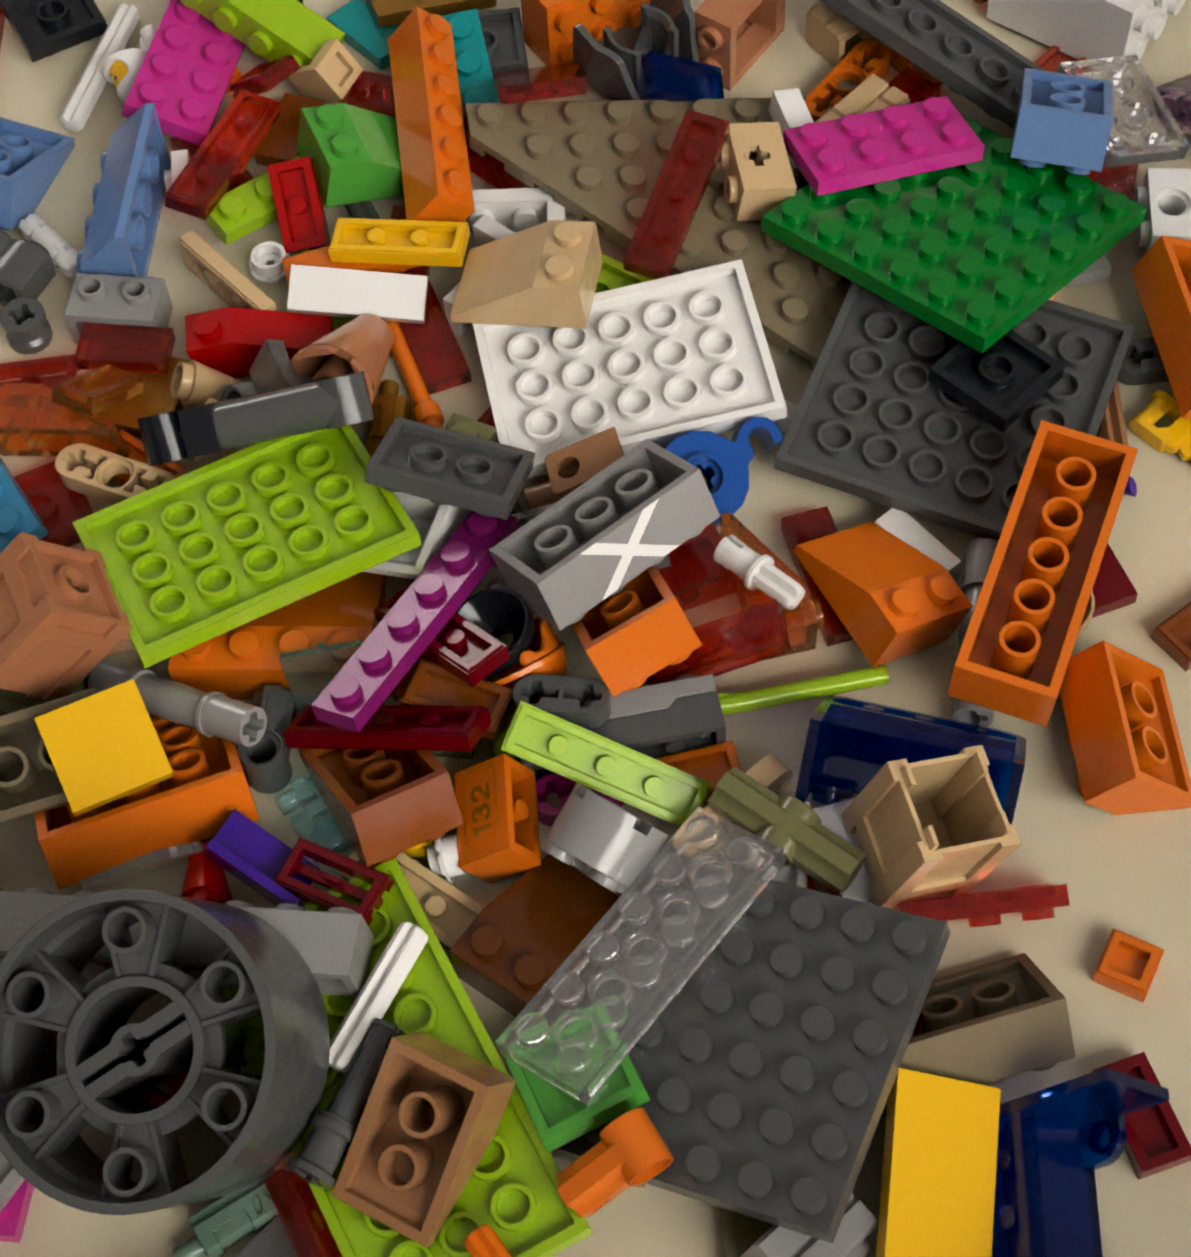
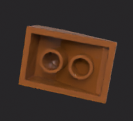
[298,748,464,867]

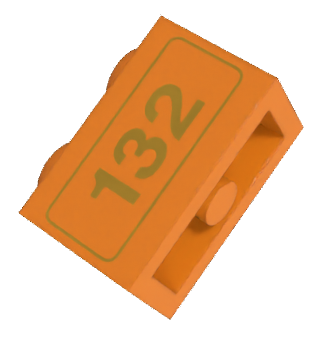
[454,753,541,884]

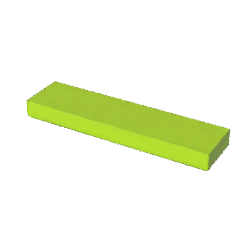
[499,700,712,827]

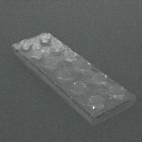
[495,807,786,1105]

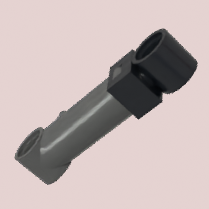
[137,371,374,466]

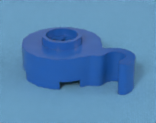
[665,417,783,531]

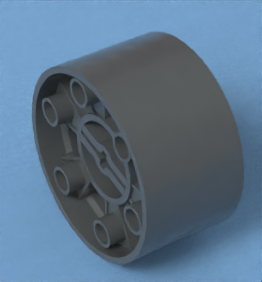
[0,889,330,1215]

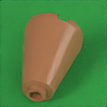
[290,314,394,427]

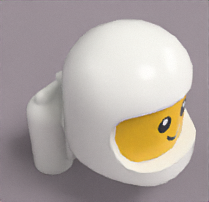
[101,24,157,103]

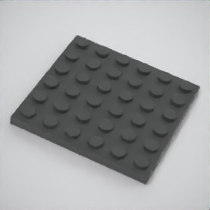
[774,281,1136,541]
[551,853,951,1243]

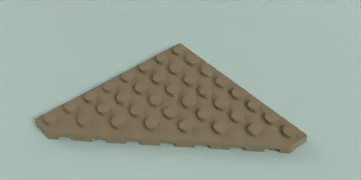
[464,97,852,370]

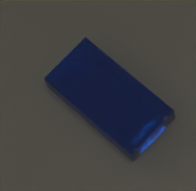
[642,51,724,102]

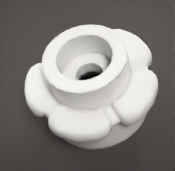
[248,241,290,283]
[427,833,468,883]

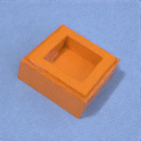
[1092,928,1164,1002]

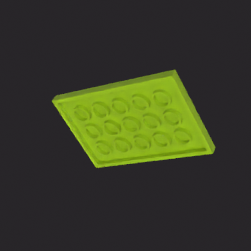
[72,425,422,668]

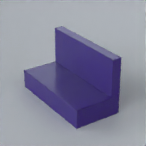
[202,809,321,906]

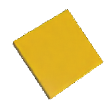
[34,679,174,817]

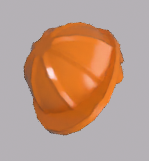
[483,618,567,704]

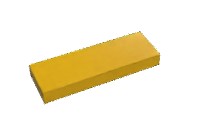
[328,217,470,267]

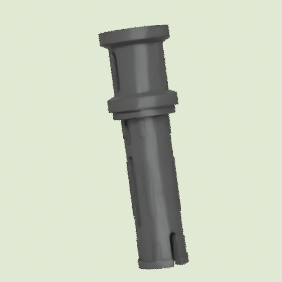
[286,1018,405,1190]

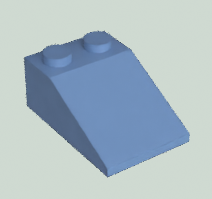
[1011,68,1113,175]
[0,117,75,230]

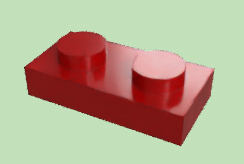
[267,156,331,254]

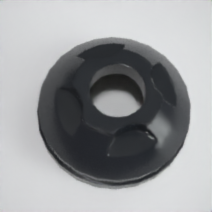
[456,588,535,675]

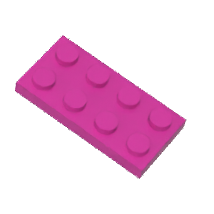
[121,0,245,147]
[783,96,985,196]

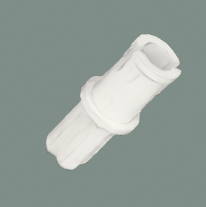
[713,534,806,610]

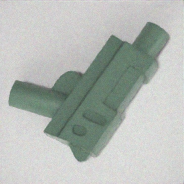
[173,1169,295,1257]

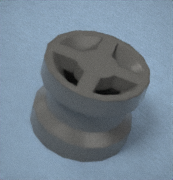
[0,297,53,355]

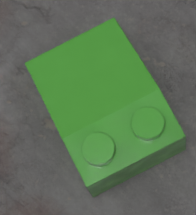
[297,103,404,208]

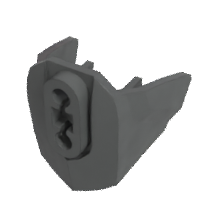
[572,0,700,100]

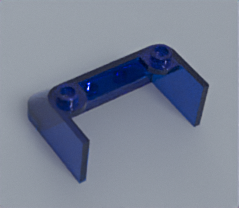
[795,696,1027,824]
[992,1068,1169,1257]

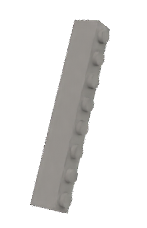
[0,887,374,997]

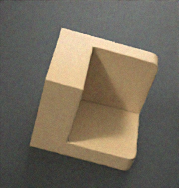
[287,38,364,103]

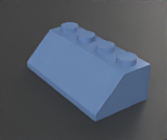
[76,103,171,277]

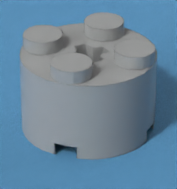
[543,782,669,897]

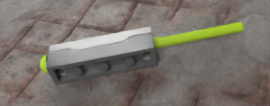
[493,665,889,782]

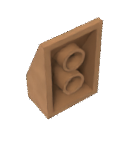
[331,1032,516,1247]

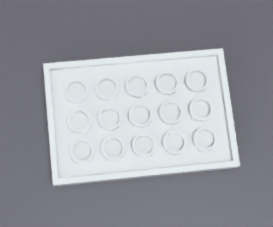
[472,259,787,478]

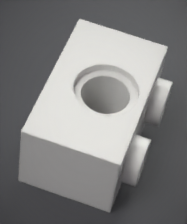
[1134,168,1191,255]

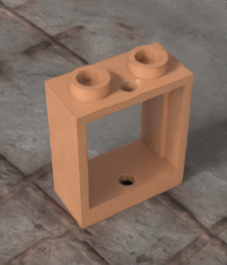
[695,0,785,91]

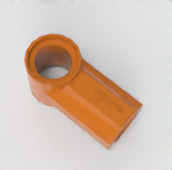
[556,1107,674,1218]

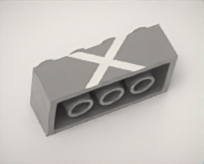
[489,439,720,631]

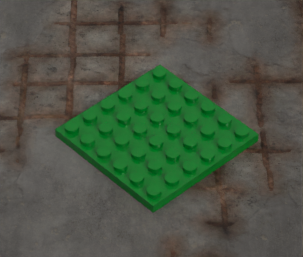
[761,116,1147,353]

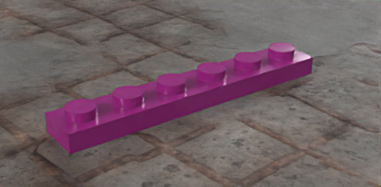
[311,511,519,733]

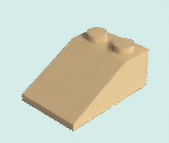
[450,220,603,329]

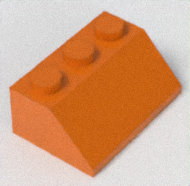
[1057,640,1191,815]

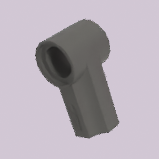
[238,685,299,794]

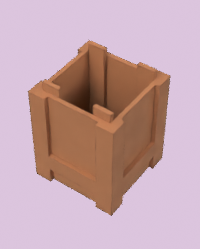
[0,532,132,701]

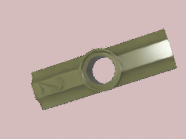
[708,766,867,896]

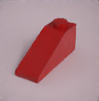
[185,307,333,378]

